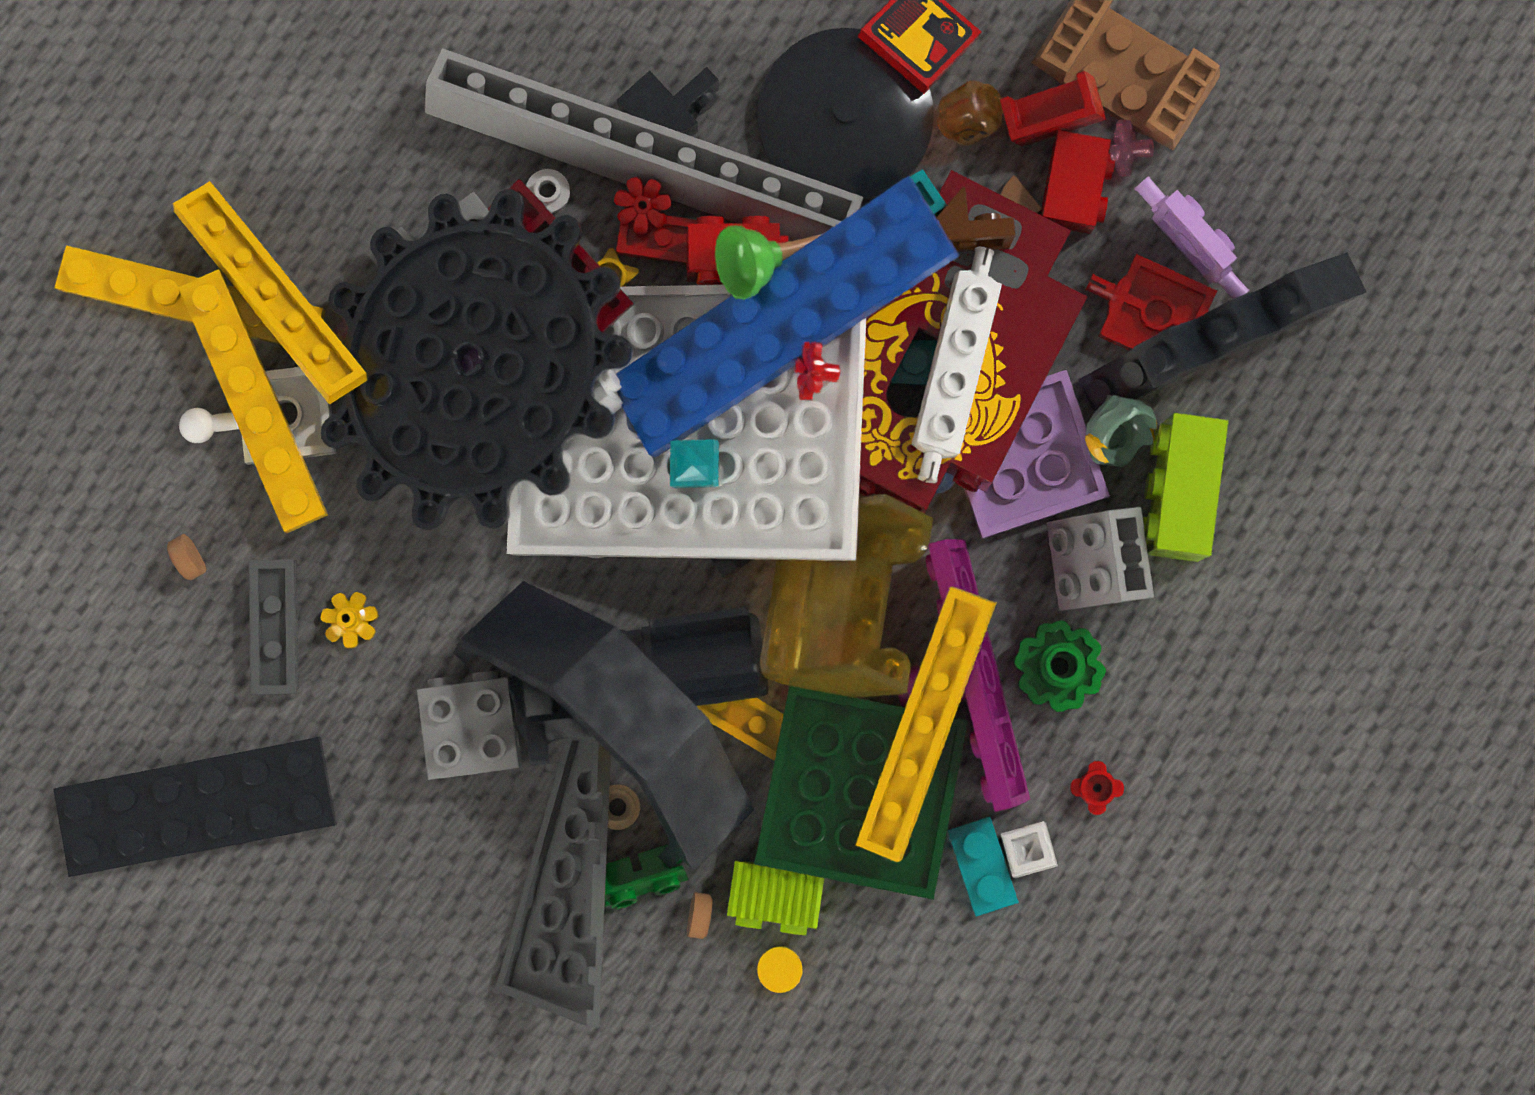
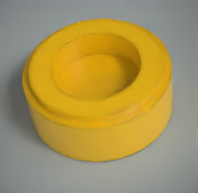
[757,946,802,993]

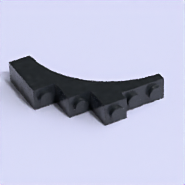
[1078,252,1367,413]

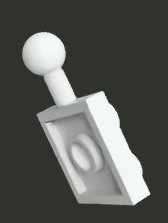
[179,367,336,465]

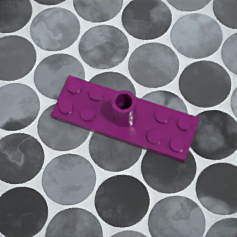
[895,539,1031,812]

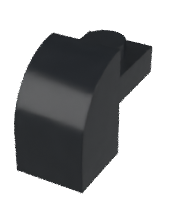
[617,67,719,136]

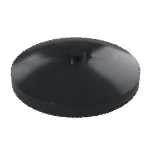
[757,28,934,203]

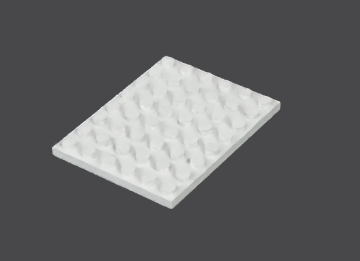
[506,285,866,561]

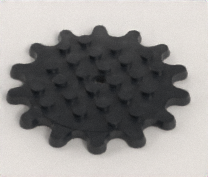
[320,189,632,530]

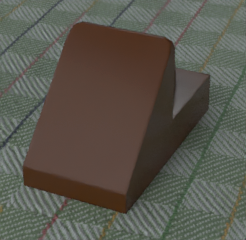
[937,187,1016,252]

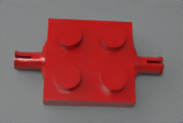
[1085,254,1217,351]

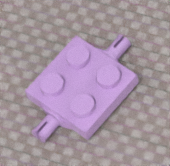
[1135,176,1249,299]

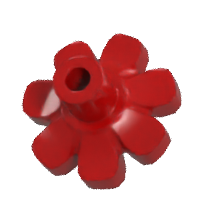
[614,176,671,234]
[794,342,840,401]

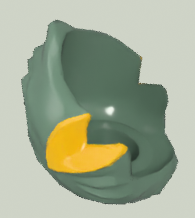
[1085,395,1158,467]

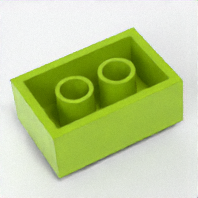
[1142,413,1229,562]

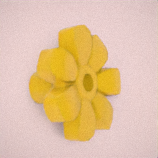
[321,592,379,649]

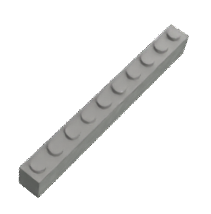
[425,48,863,241]

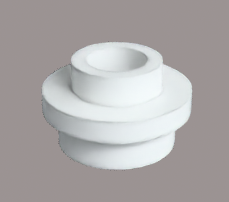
[526,169,570,213]

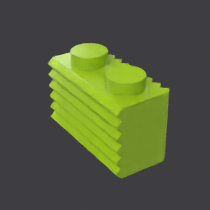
[727,860,824,935]

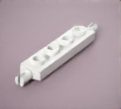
[912,247,1002,483]

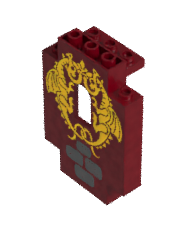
[859,170,1088,519]

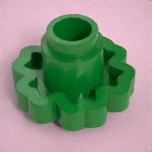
[1013,620,1106,712]

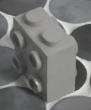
[1046,507,1154,611]
[417,670,523,780]

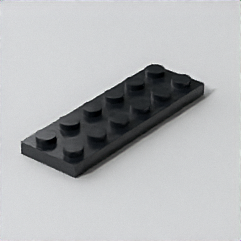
[53,737,337,877]

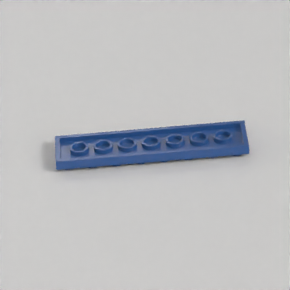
[616,176,959,458]

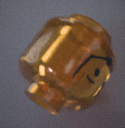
[937,80,1003,146]

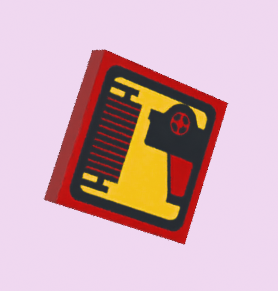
[858,0,982,94]

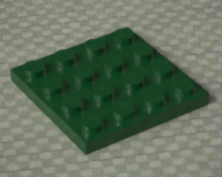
[754,685,968,900]

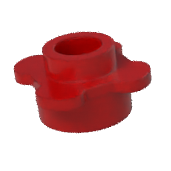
[1070,761,1124,815]

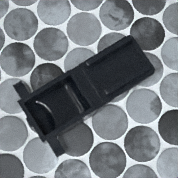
[508,607,769,766]

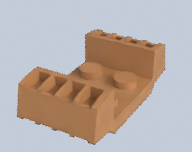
[1031,0,1220,151]

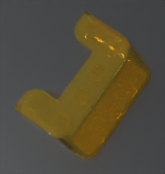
[760,494,933,698]

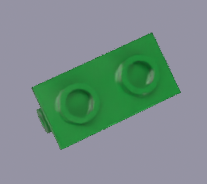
[604,844,689,909]

